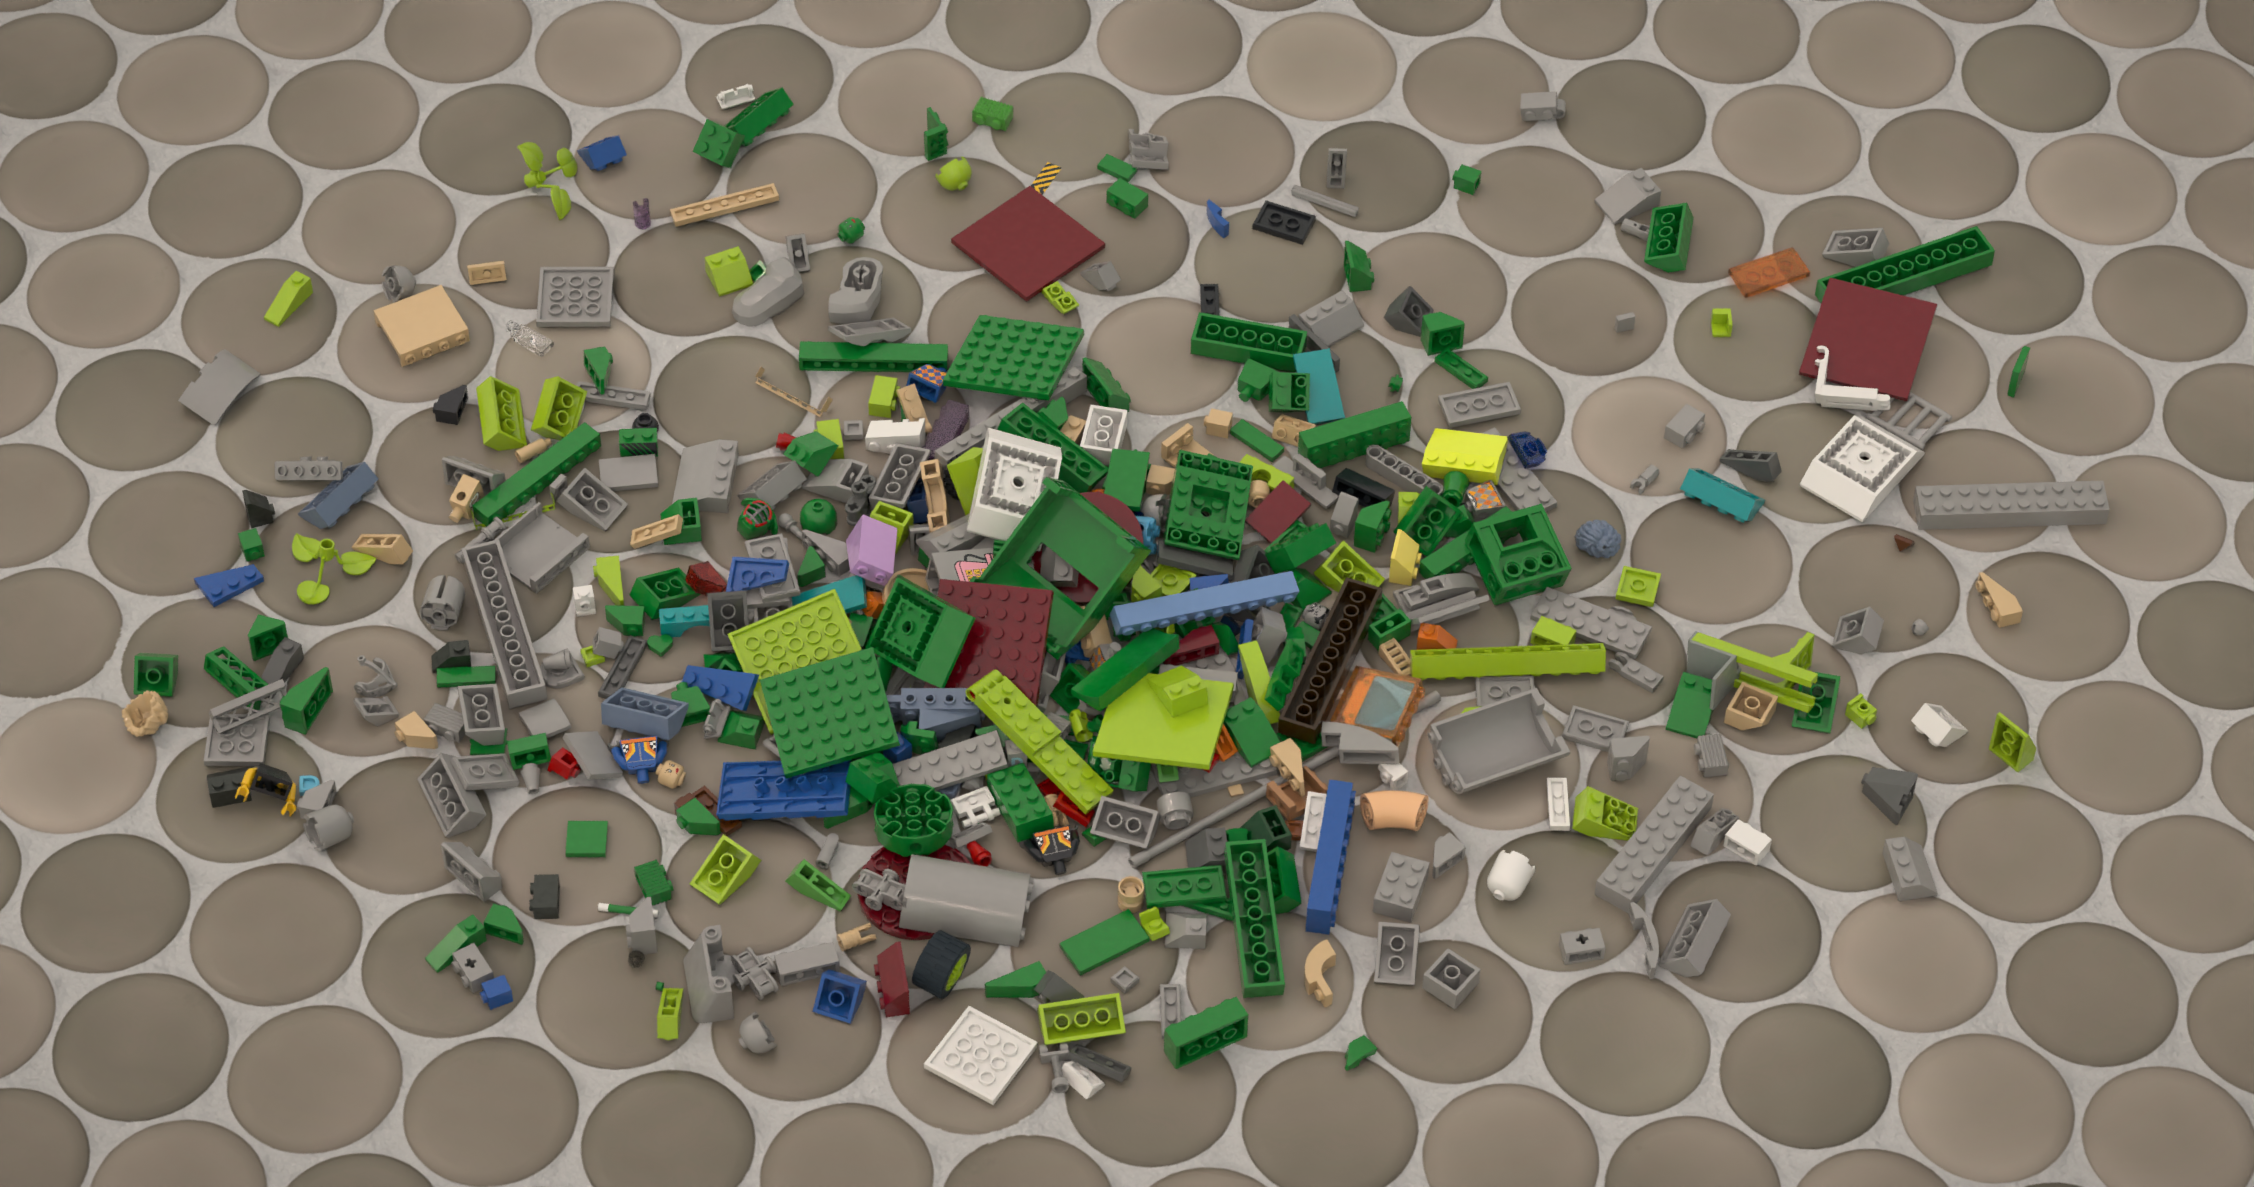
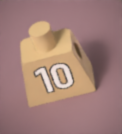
[449,474,485,523]

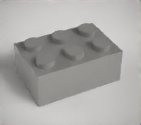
[1373,852,1430,923]

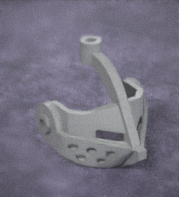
[354,655,397,697]

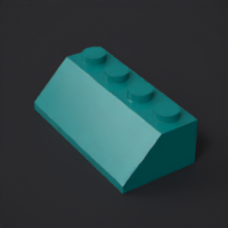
[1680,468,1765,523]

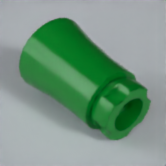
[1442,471,1469,507]

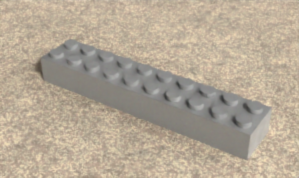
[1913,481,2109,530]
[462,539,547,709]

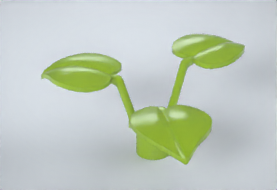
[517,142,577,220]
[292,533,376,605]

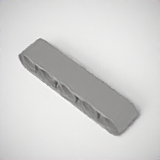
[1365,445,1443,496]

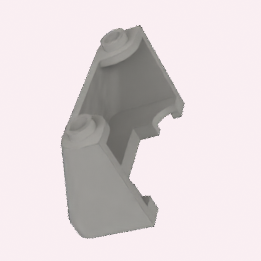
[684,925,734,1023]

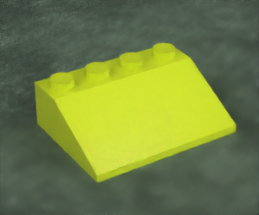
[1422,428,1509,485]

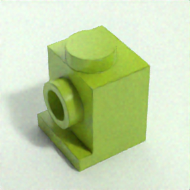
[1845,693,1877,729]

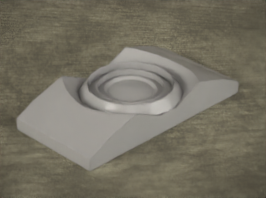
[828,318,911,346]

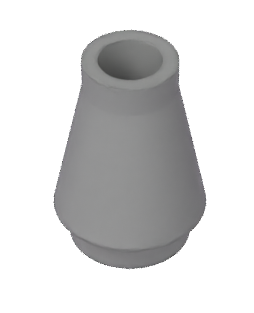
[543,650,573,670]
[521,763,540,794]

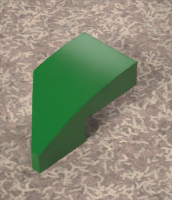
[1345,1035,1378,1071]

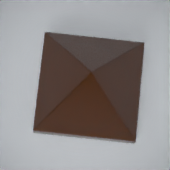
[1894,534,1915,552]

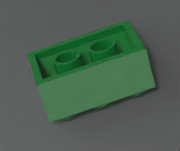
[1082,357,1131,412]
[1393,486,1462,556]
[1267,846,1302,914]

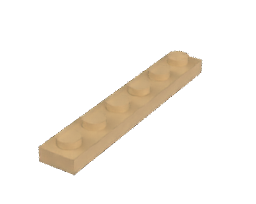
[670,183,779,227]

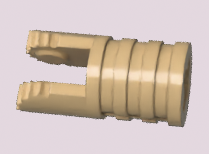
[1044,794,1069,829]
[836,923,877,952]

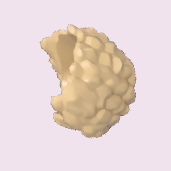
[122,690,168,737]

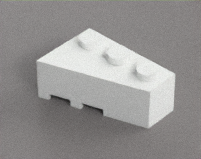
[865,418,926,454]

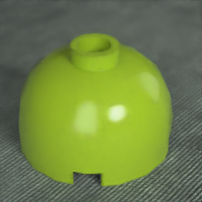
[935,156,972,191]

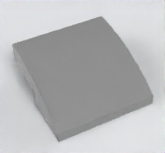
[519,699,571,738]

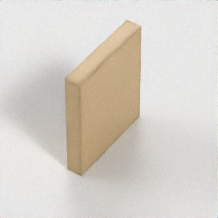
[1227,784,1244,797]

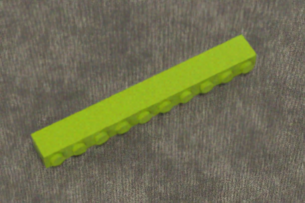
[1410,643,1606,681]

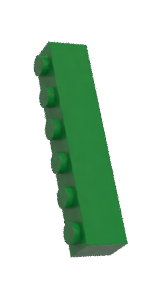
[1419,506,1518,579]

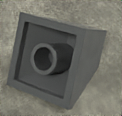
[1384,286,1434,337]

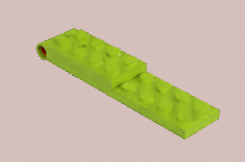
[965,670,1114,814]

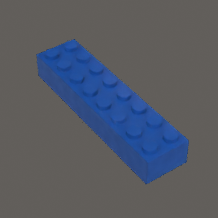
[1306,779,1356,935]

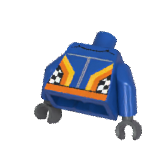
[608,736,669,784]

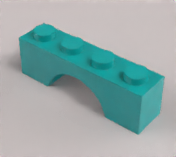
[659,605,710,637]

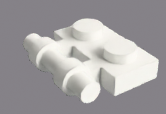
[951,786,1001,828]

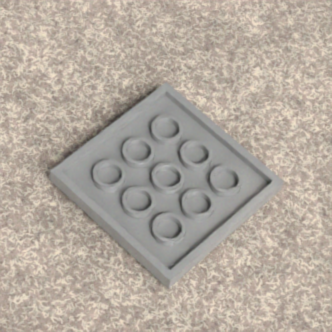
[536,267,614,327]

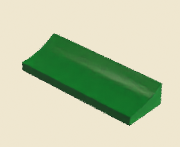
[997,402,1109,493]
[1071,628,1180,712]

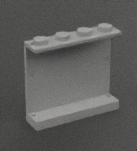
[494,502,590,594]

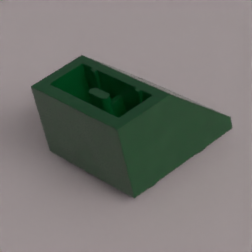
[1240,805,1292,853]

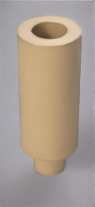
[515,438,552,463]

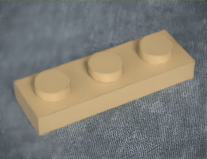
[630,514,683,549]

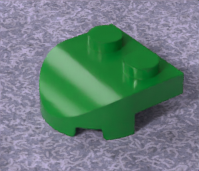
[900,721,938,755]

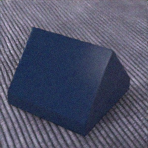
[1220,615,1241,636]

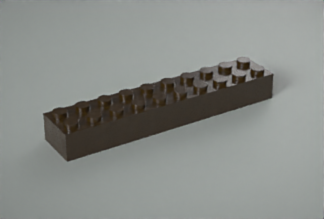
[1278,577,1383,744]

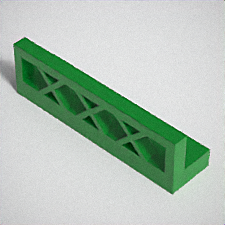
[204,646,269,711]

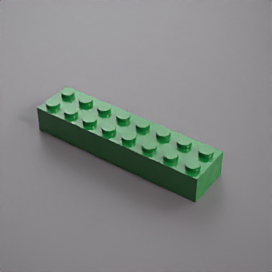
[1224,839,1285,998]

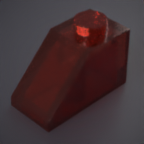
[685,561,727,596]

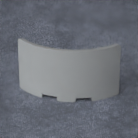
[178,349,260,425]

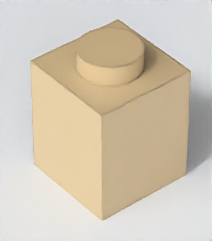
[1204,408,1233,439]

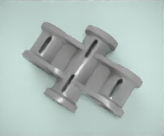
[852,869,905,910]
[731,947,779,1000]

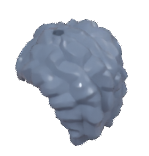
[1574,520,1621,558]

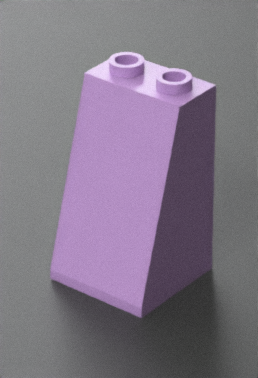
[846,515,897,586]

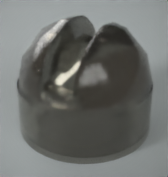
[628,950,645,968]

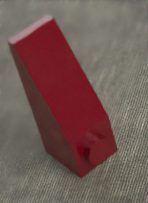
[1163,625,1219,666]

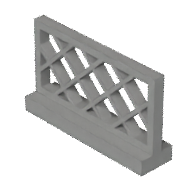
[1405,591,1490,632]

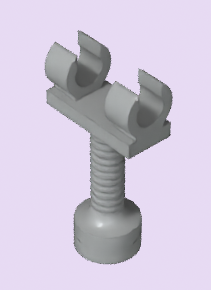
[1039,1042,1069,1093]

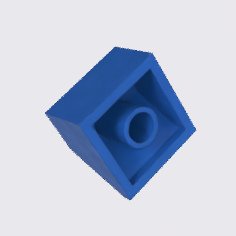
[577,135,627,171]
[812,969,867,1023]

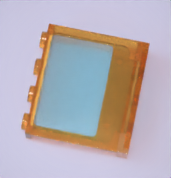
[1330,666,1425,747]

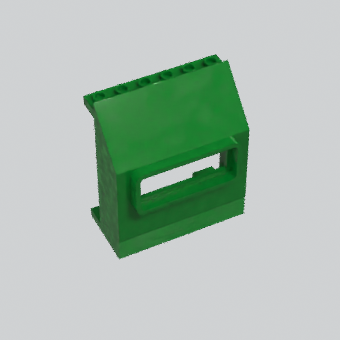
[969,477,1151,660]

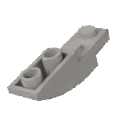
[1402,573,1479,610]

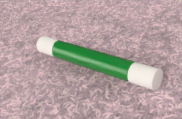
[598,903,659,918]

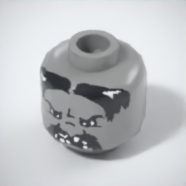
[1302,603,1330,631]

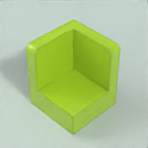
[1711,308,1733,337]

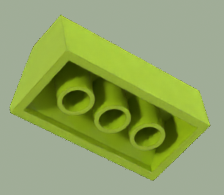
[476,376,527,451]
[1037,993,1126,1045]

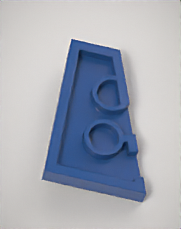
[726,556,789,592]
[194,564,264,607]

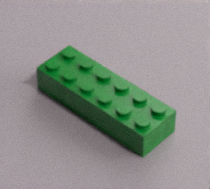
[1191,312,1307,372]
[1298,401,1412,468]

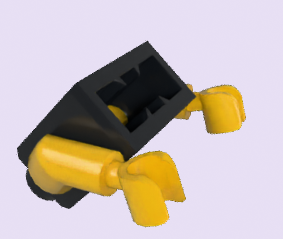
[235,763,296,817]

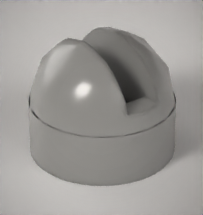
[1911,619,1929,636]

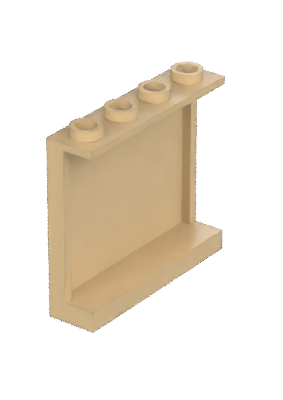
[374,285,470,367]

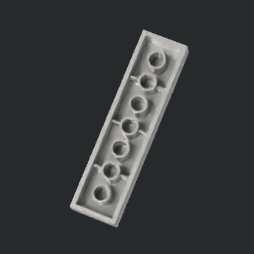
[1594,776,1714,914]

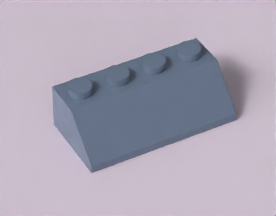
[298,462,378,529]
[601,687,689,740]

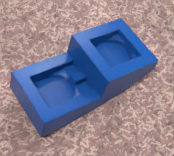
[1206,200,1229,238]

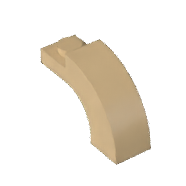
[1304,939,1336,1007]

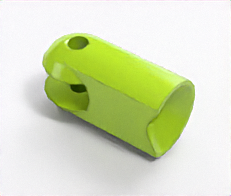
[1069,709,1093,742]

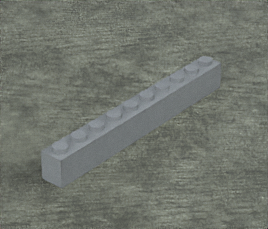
[934,366,1087,475]

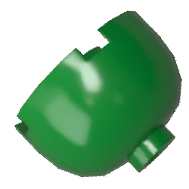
[800,498,838,535]

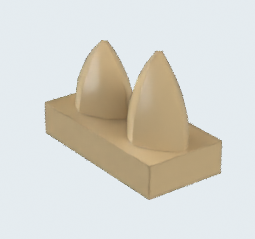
[467,261,506,285]

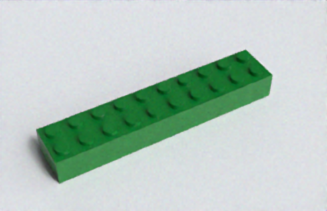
[1815,226,1995,303]

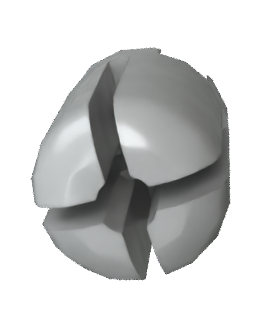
[419,575,465,630]

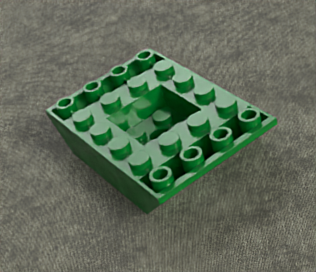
[1163,450,1253,560]
[866,575,976,688]

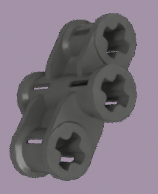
[845,475,876,526]

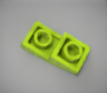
[1042,281,1079,314]

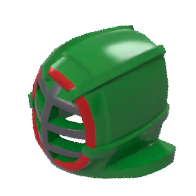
[737,498,778,540]

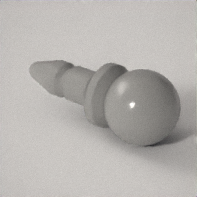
[778,513,803,540]

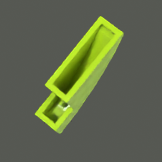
[1238,640,1280,724]

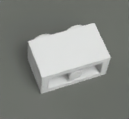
[1723,819,1772,866]

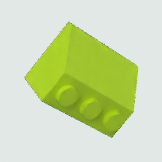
[531,376,587,440]
[947,447,983,515]

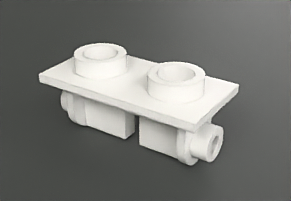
[716,84,756,110]

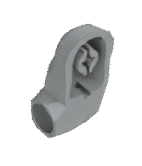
[732,257,804,326]
[829,257,883,325]

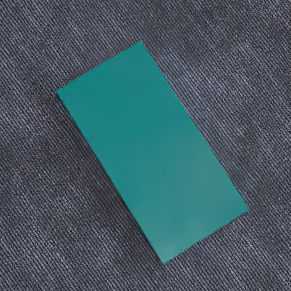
[1293,348,1345,425]
[792,575,867,614]

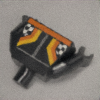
[1019,824,1080,875]

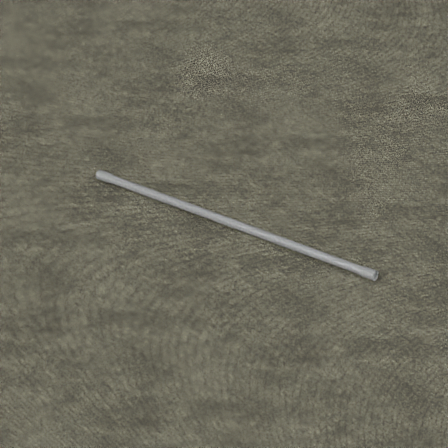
[1128,690,1441,869]

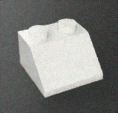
[1911,703,1968,747]

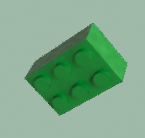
[1265,522,1336,574]

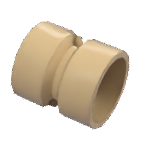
[1118,876,1144,913]

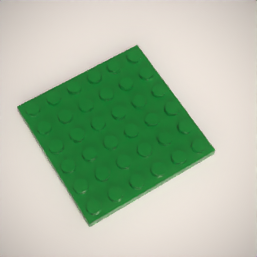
[943,315,1084,401]
[760,647,900,778]

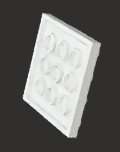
[924,1006,1038,1105]

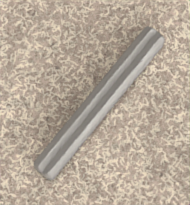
[1291,185,1359,217]

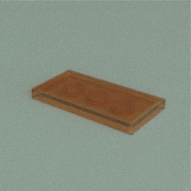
[1728,247,1810,298]

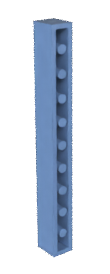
[1109,571,1299,636]

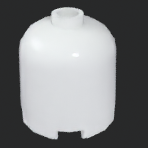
[1487,850,1535,901]

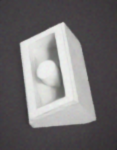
[1061,1061,1105,1099]

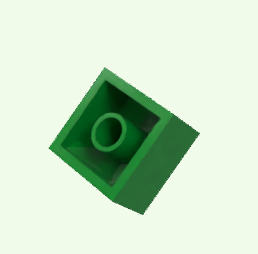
[845,752,900,803]

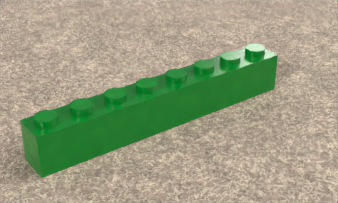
[799,341,948,372]
[472,422,601,527]

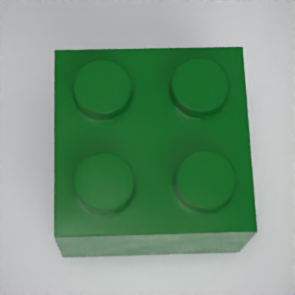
[692,119,745,169]

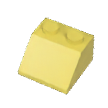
[1389,529,1422,586]

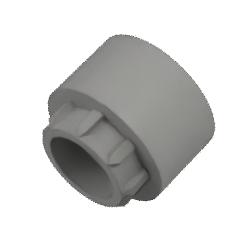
[1157,792,1193,830]

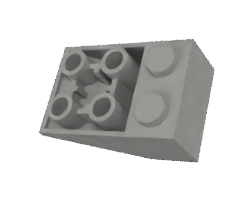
[802,459,869,503]

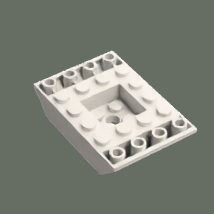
[1800,415,1925,523]
[966,428,1062,551]

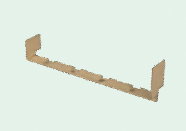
[755,367,833,417]

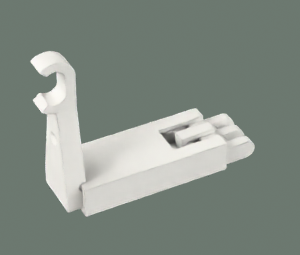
[1815,346,1891,411]

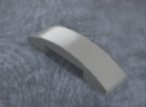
[1629,902,1659,979]

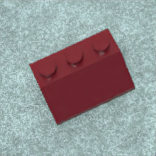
[874,941,910,1017]

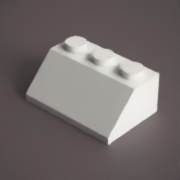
[1080,405,1127,466]

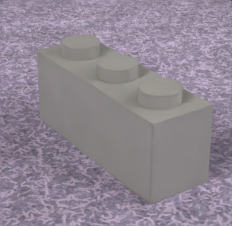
[774,942,840,986]

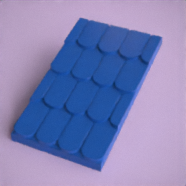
[716,760,852,821]

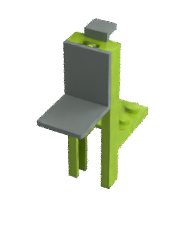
[1687,631,1818,713]

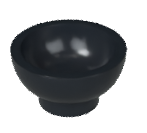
[632,413,659,433]

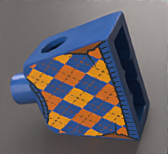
[906,364,947,403]

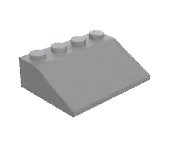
[672,439,739,513]

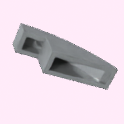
[1037,651,1066,713]
[1321,721,1399,764]

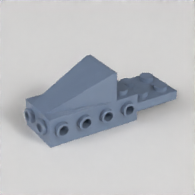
[886,688,986,742]

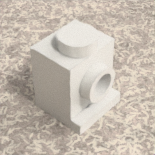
[573,585,596,617]
[1378,763,1408,790]

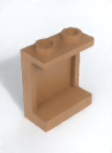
[1266,766,1328,821]

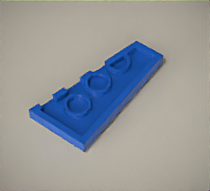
[682,665,759,711]

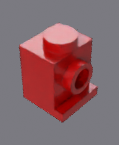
[547,747,581,780]

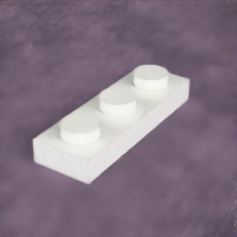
[1546,778,1570,831]
[1299,791,1327,852]

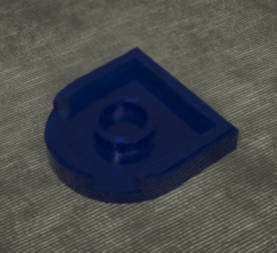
[1507,431,1547,469]

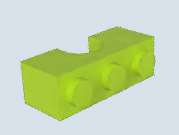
[1239,454,1295,493]

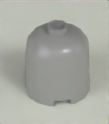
[303,804,354,852]

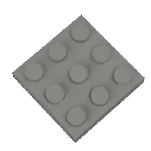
[204,714,270,766]

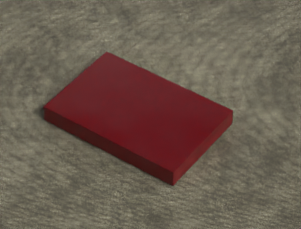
[1245,480,1311,544]

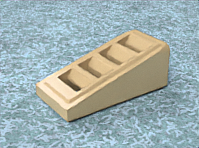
[1378,638,1411,680]

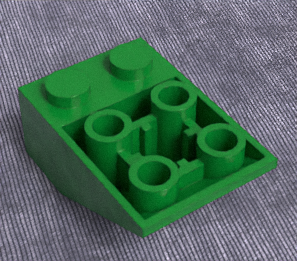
[1087,741,1151,791]

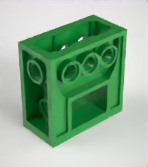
[1465,504,1572,606]

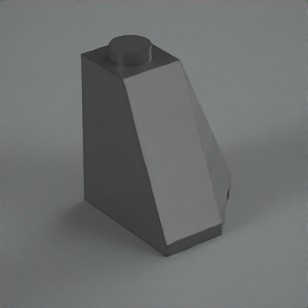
[1861,767,1918,825]

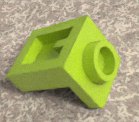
[1139,907,1170,941]

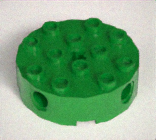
[873,784,954,857]

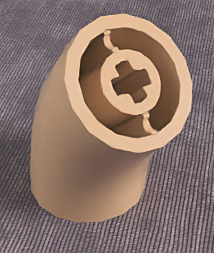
[1360,790,1429,831]

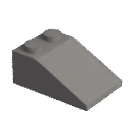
[1594,168,1661,225]
[1822,228,1889,267]
[557,468,628,531]
[1374,922,1420,985]

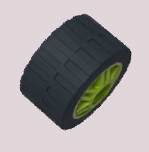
[912,930,971,999]

